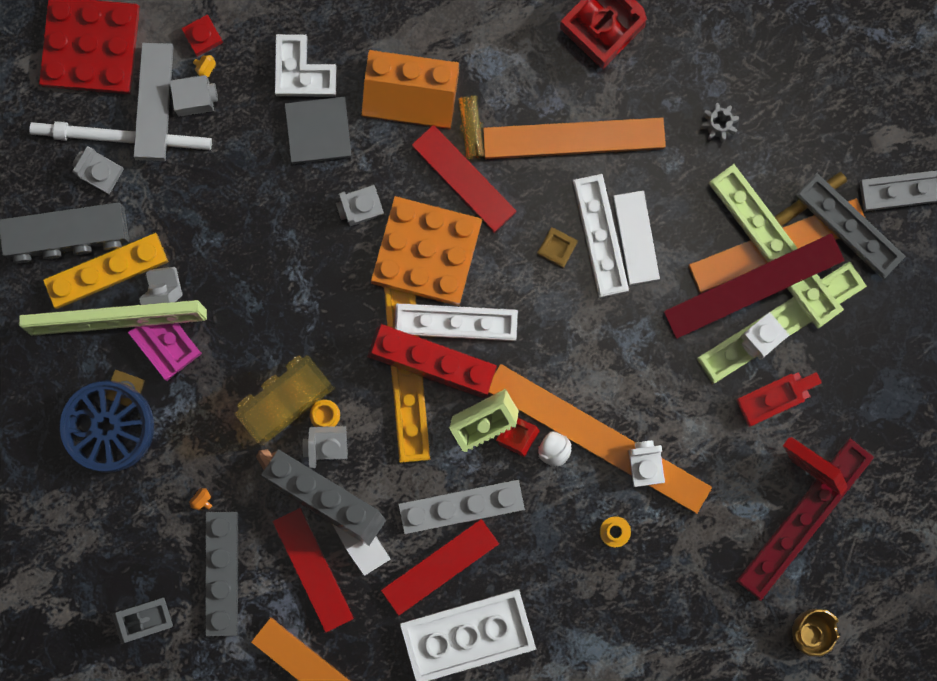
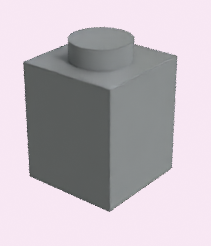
[170,75,218,116]

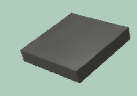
[285,97,352,164]

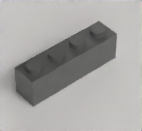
[0,202,129,263]
[261,449,386,546]

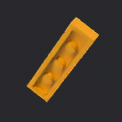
[43,233,168,309]

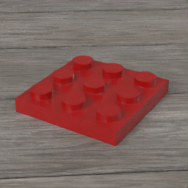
[39,0,140,94]

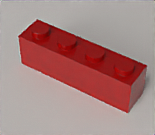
[367,324,497,397]

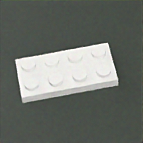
[400,589,536,681]

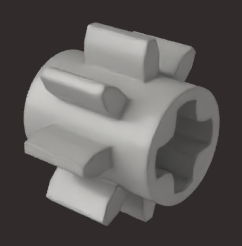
[701,103,739,142]

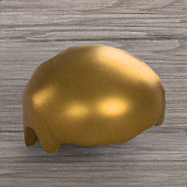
[792,609,840,657]

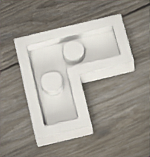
[275,34,337,97]

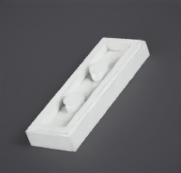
[613,190,660,285]

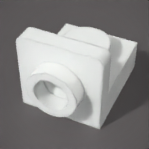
[740,312,789,359]
[628,441,665,487]

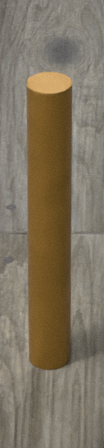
[774,172,847,226]

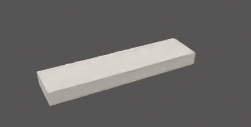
[573,174,629,298]
[395,303,518,341]

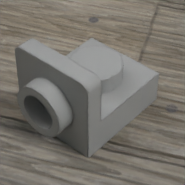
[73,146,124,195]
[336,185,384,226]
[139,267,182,305]
[303,426,348,468]

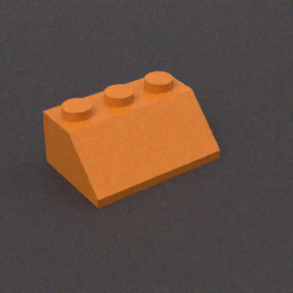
[362,50,459,129]

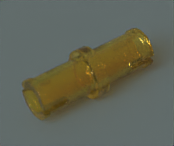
[458,96,485,159]

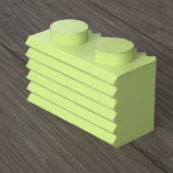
[449,389,519,452]

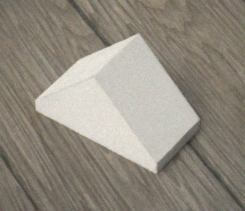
[333,524,390,576]

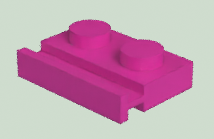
[128,323,202,381]

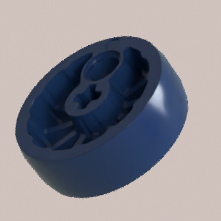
[60,380,154,473]

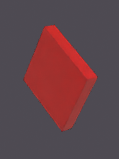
[783,437,848,496]

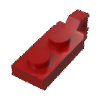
[736,372,822,427]

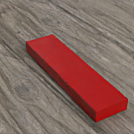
[412,125,516,233]
[272,508,354,632]
[381,519,499,615]

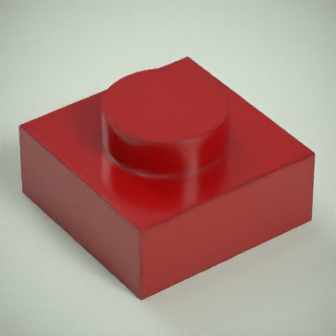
[181,14,223,57]
[496,418,540,457]

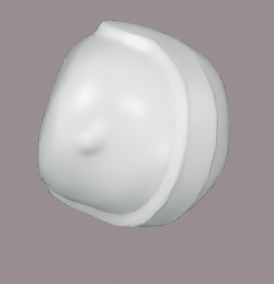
[538,432,571,466]

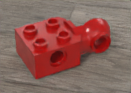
[560,0,647,69]

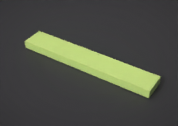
[709,164,844,328]
[697,262,867,384]
[19,300,207,335]

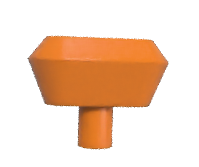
[189,488,212,510]

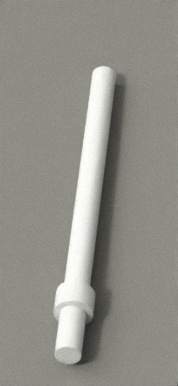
[30,121,212,150]

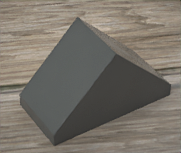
[112,598,173,644]

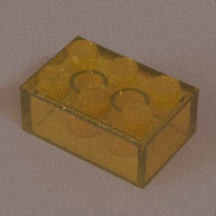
[234,355,335,446]

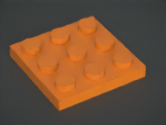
[371,196,482,306]

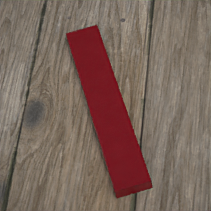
[664,233,845,338]
[736,438,874,601]

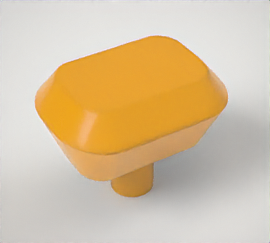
[193,55,216,77]

